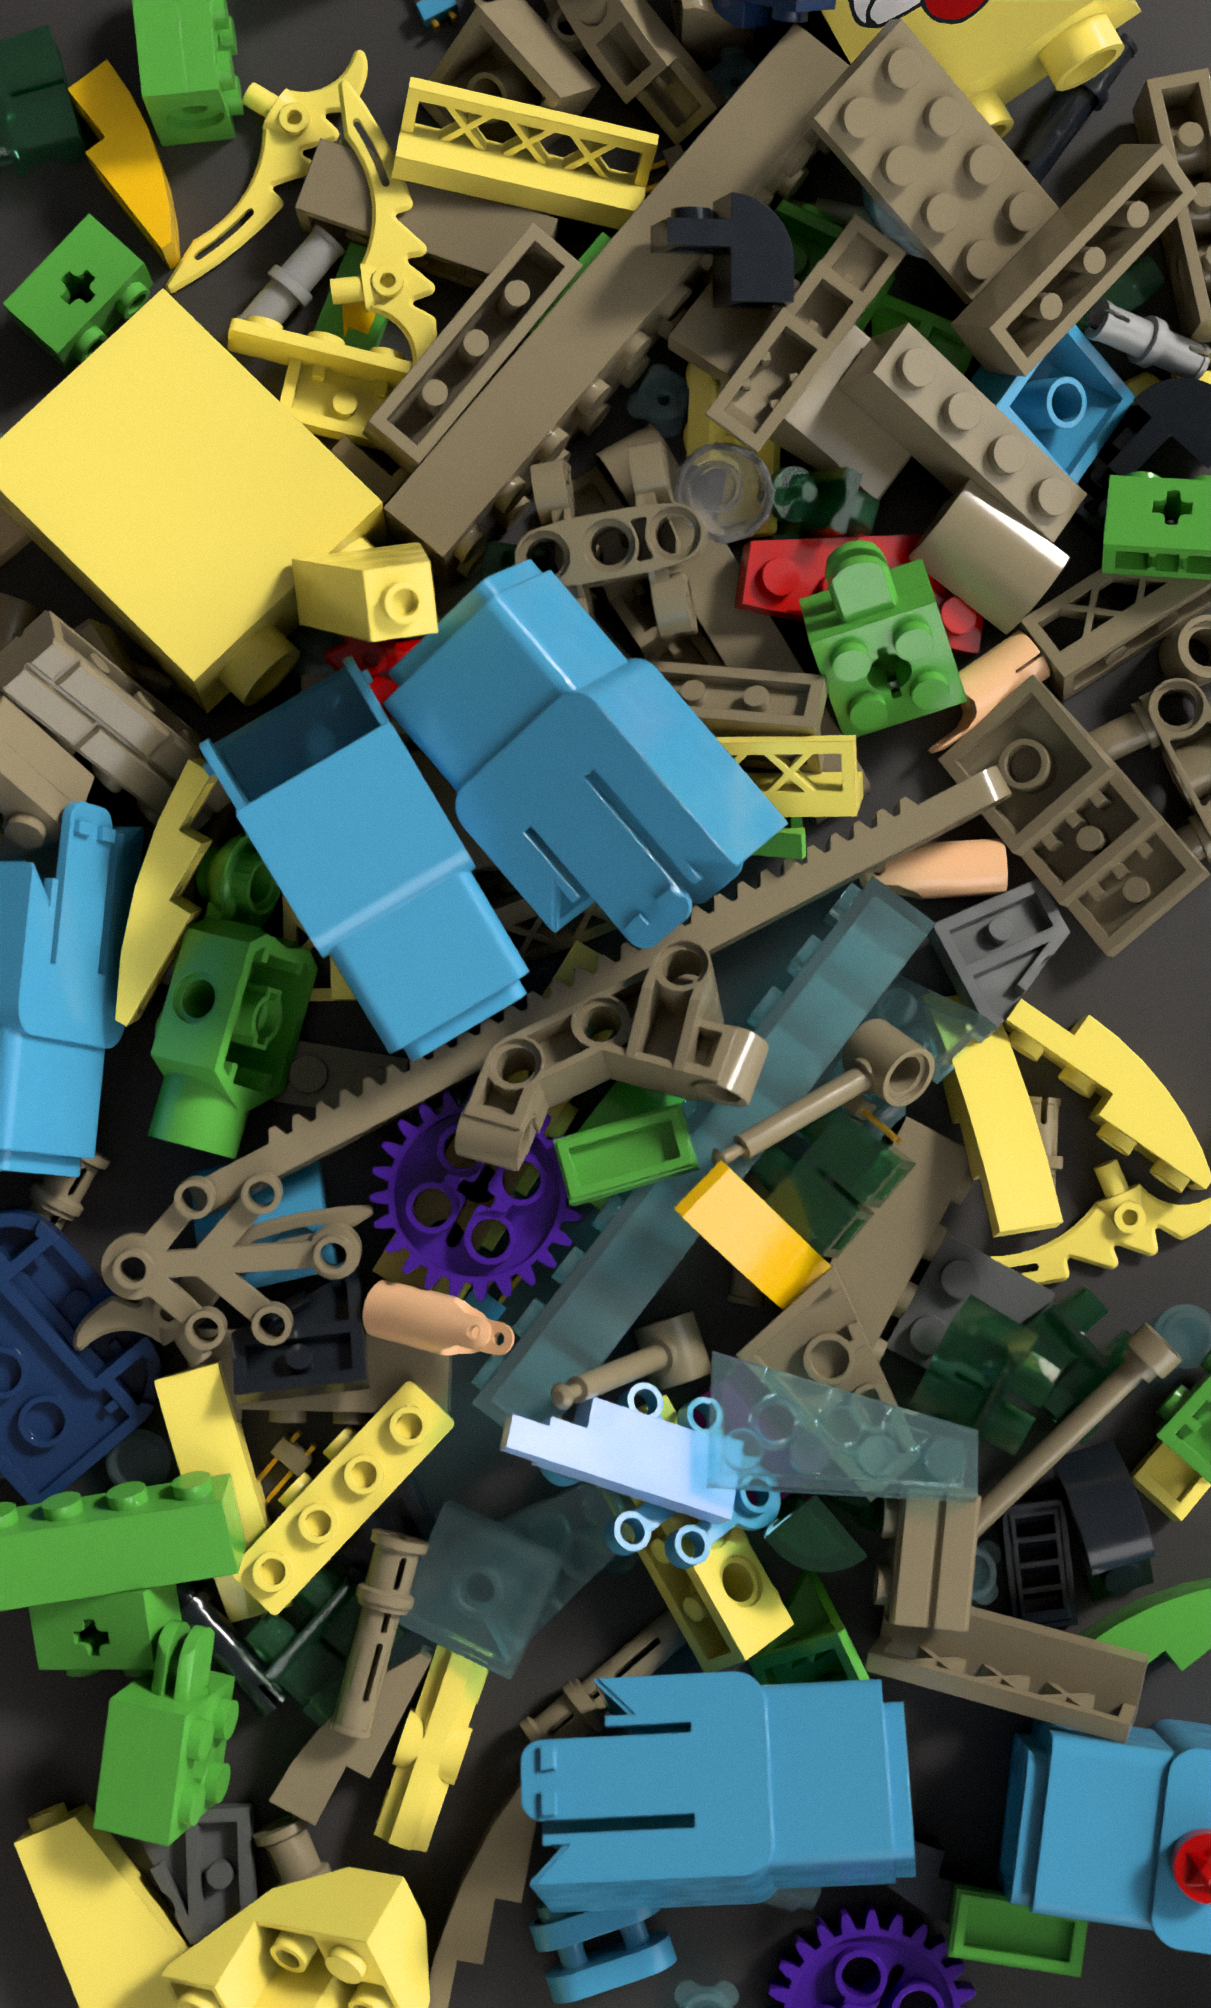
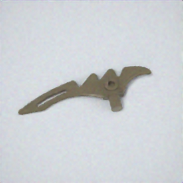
[73,1205,373,1367]

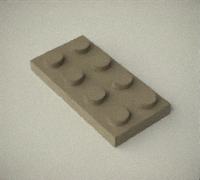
[803,19,1059,304]

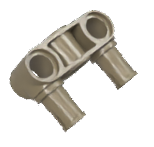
[1089,678,1211,863]

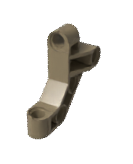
[455,938,769,1171]

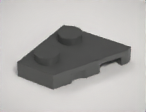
[925,878,1070,1040]
[885,1233,1056,1378]
[140,1802,258,1944]

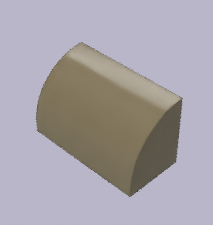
[907,479,1070,634]

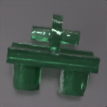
[765,466,879,540]

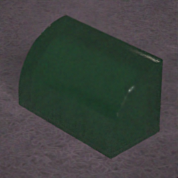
[760,1483,868,1572]

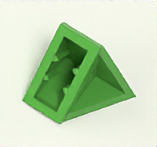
[748,1558,870,1685]

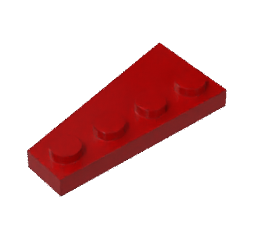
[734,534,984,658]

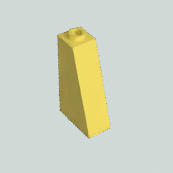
[291,542,438,642]
[14,1802,195,2008]

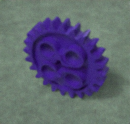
[370,1087,582,1301]
[767,1904,976,2008]

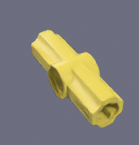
[374,1642,490,1852]

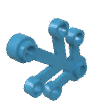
[539,1382,781,1569]

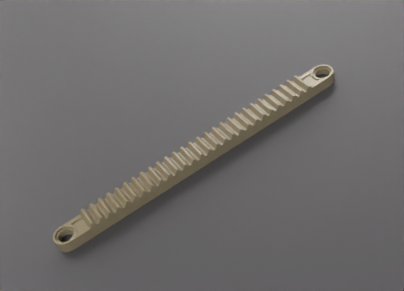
[188,765,1012,1218]

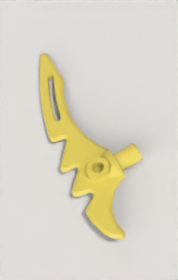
[165,50,368,294]
[330,80,437,366]
[917,1159,1211,1285]

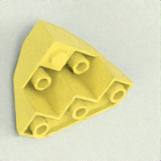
[161,1867,430,2008]

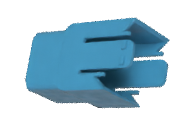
[383,559,788,949]
[198,655,529,1061]
[0,801,144,1177]
[521,1671,916,1913]
[997,1718,1211,1954]

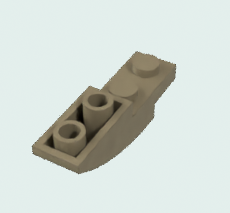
[557,0,727,145]

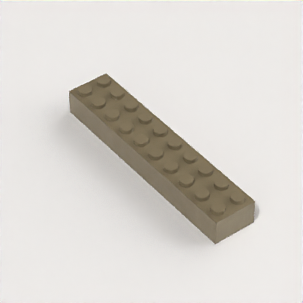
[383,22,850,587]

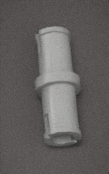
[236,225,346,325]
[1084,299,1211,380]

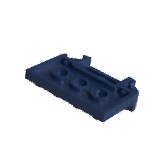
[0,1206,161,1505]

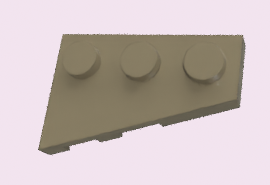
[736,1264,920,1502]

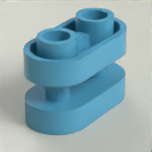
[528,1902,677,2004]

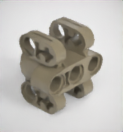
[515,441,708,639]

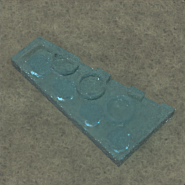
[706,1351,978,1502]

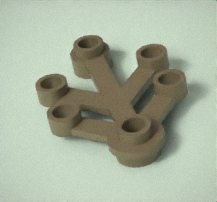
[101,1171,362,1350]

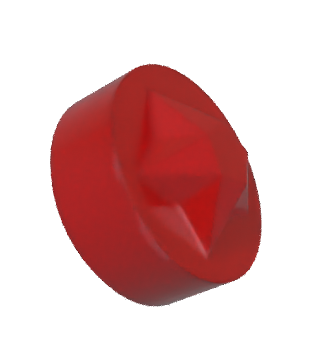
[1170,1828,1211,1904]

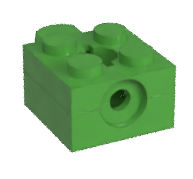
[132,0,243,147]
[799,540,968,738]
[93,1619,239,1846]

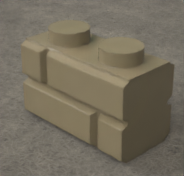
[873,1483,981,1632]

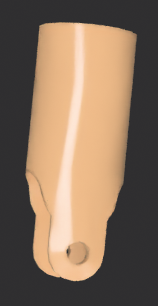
[928,630,1050,754]
[859,838,1008,899]
[362,1279,515,1356]

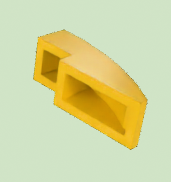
[67,59,181,270]
[673,1160,831,1310]

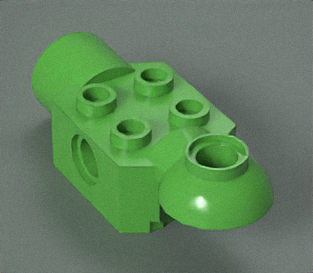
[147,832,318,1159]

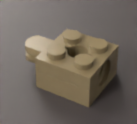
[0,695,95,879]

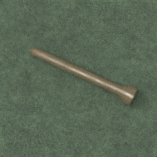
[978,1322,1183,1538]

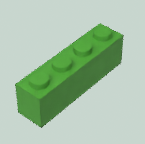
[0,1471,247,1611]

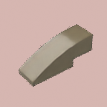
[269,1644,435,1826]

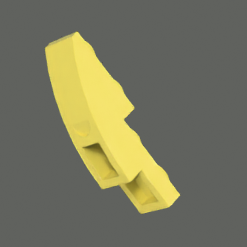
[1002,999,1211,1193]

